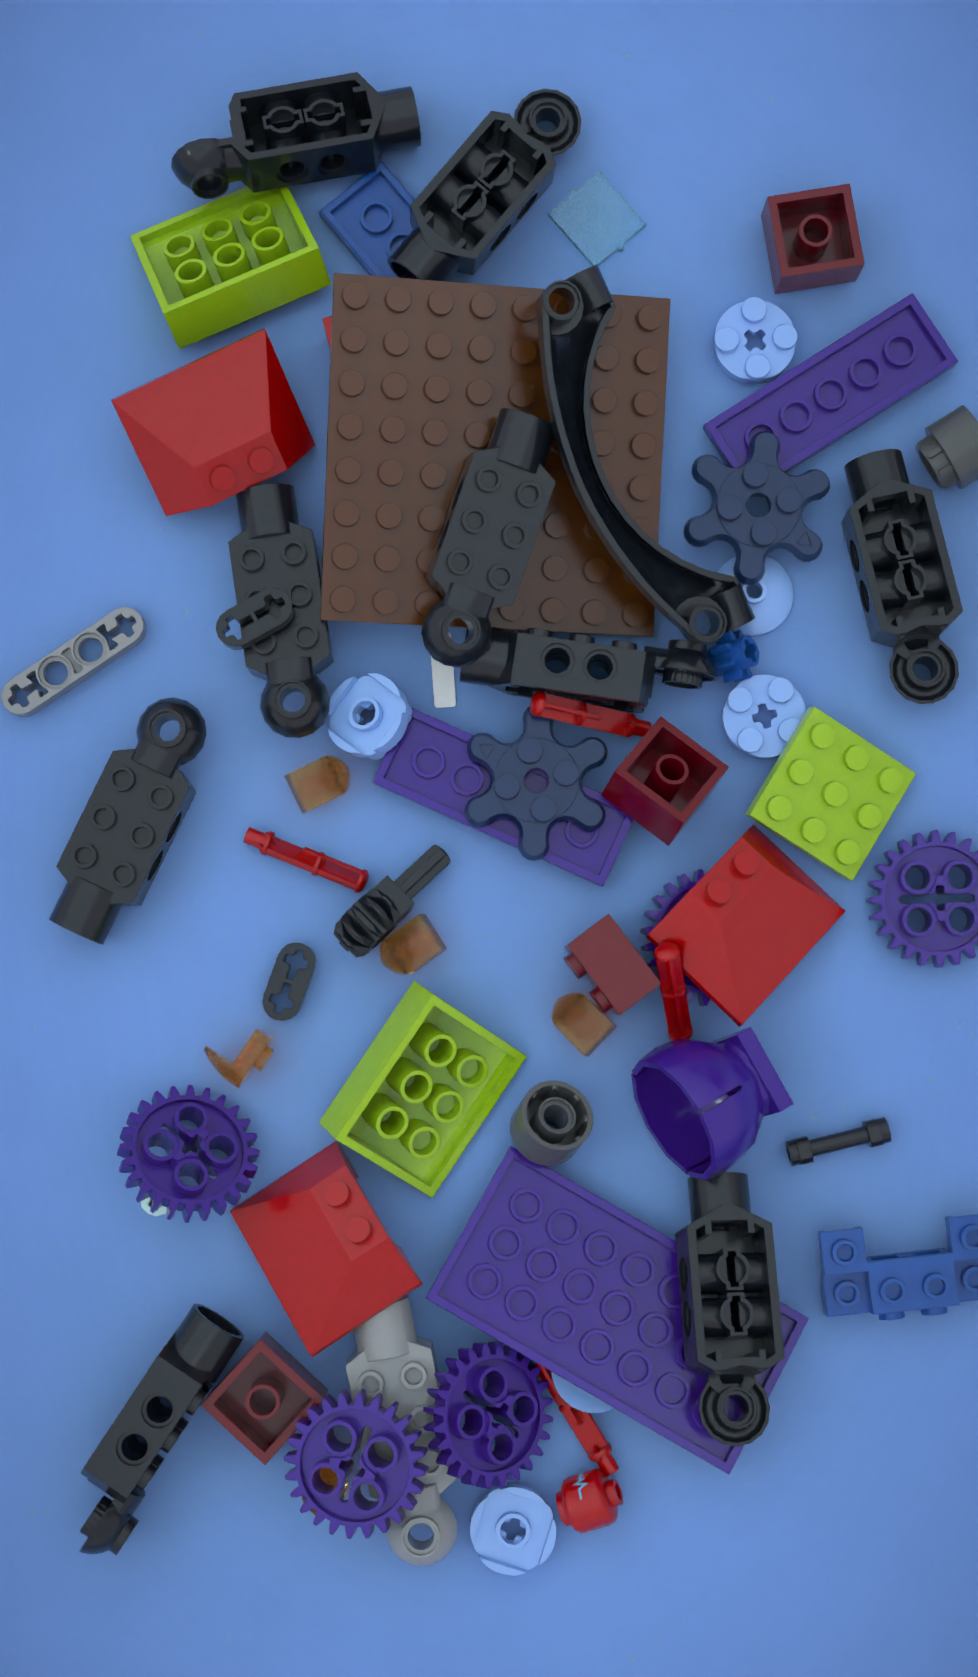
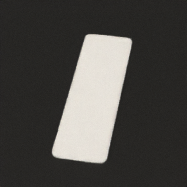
[431,633,456,708]

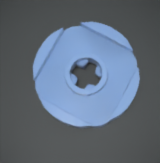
[713,297,798,384]
[328,673,413,760]
[721,674,806,759]
[470,1483,556,1576]

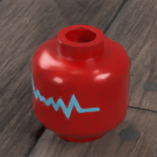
[556,1468,623,1533]

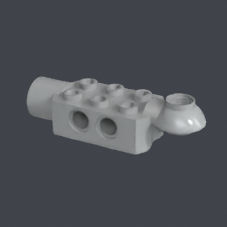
[346,1295,457,1566]

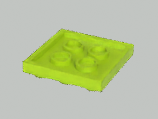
[745,707,916,881]

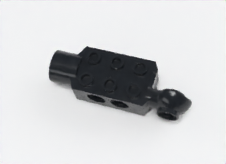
[171,72,421,199]

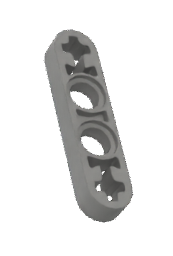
[1,607,146,717]

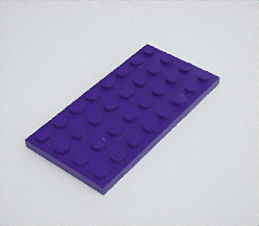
[425,1146,809,1474]

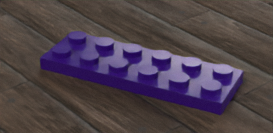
[703,293,958,473]
[373,708,633,887]

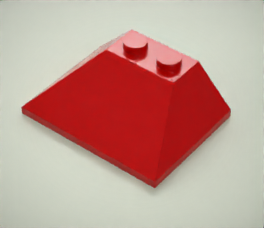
[111,328,315,516]
[646,824,845,1027]
[230,1141,423,1357]

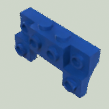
[817,1214,978,1320]

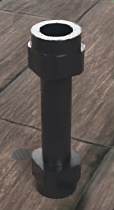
[785,1117,891,1166]

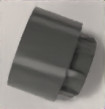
[916,405,978,489]
[510,1081,593,1166]

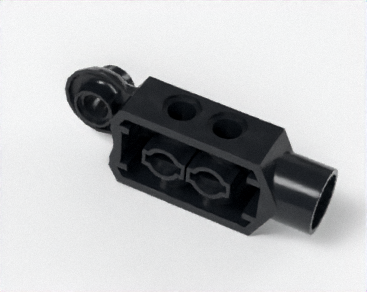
[387,89,581,281]
[421,408,556,667]
[841,449,963,704]
[228,483,334,738]
[460,626,718,713]
[49,697,207,945]
[675,1172,785,1447]
[79,1304,244,1555]

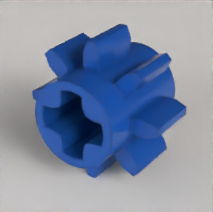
[707,630,759,683]

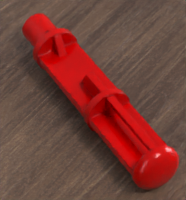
[530,691,652,738]
[243,827,369,893]
[654,942,693,1041]
[534,1363,619,1477]

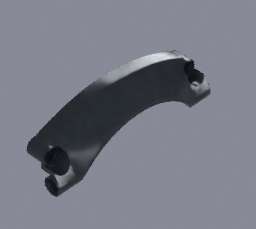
[536,265,755,643]

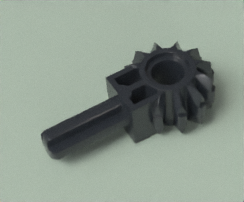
[334,845,451,958]

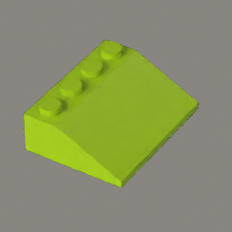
[130,186,331,349]
[319,981,527,1198]

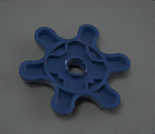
[683,431,830,585]
[464,706,608,861]

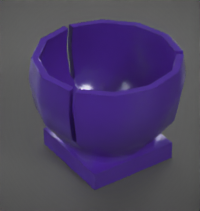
[631,1027,794,1180]

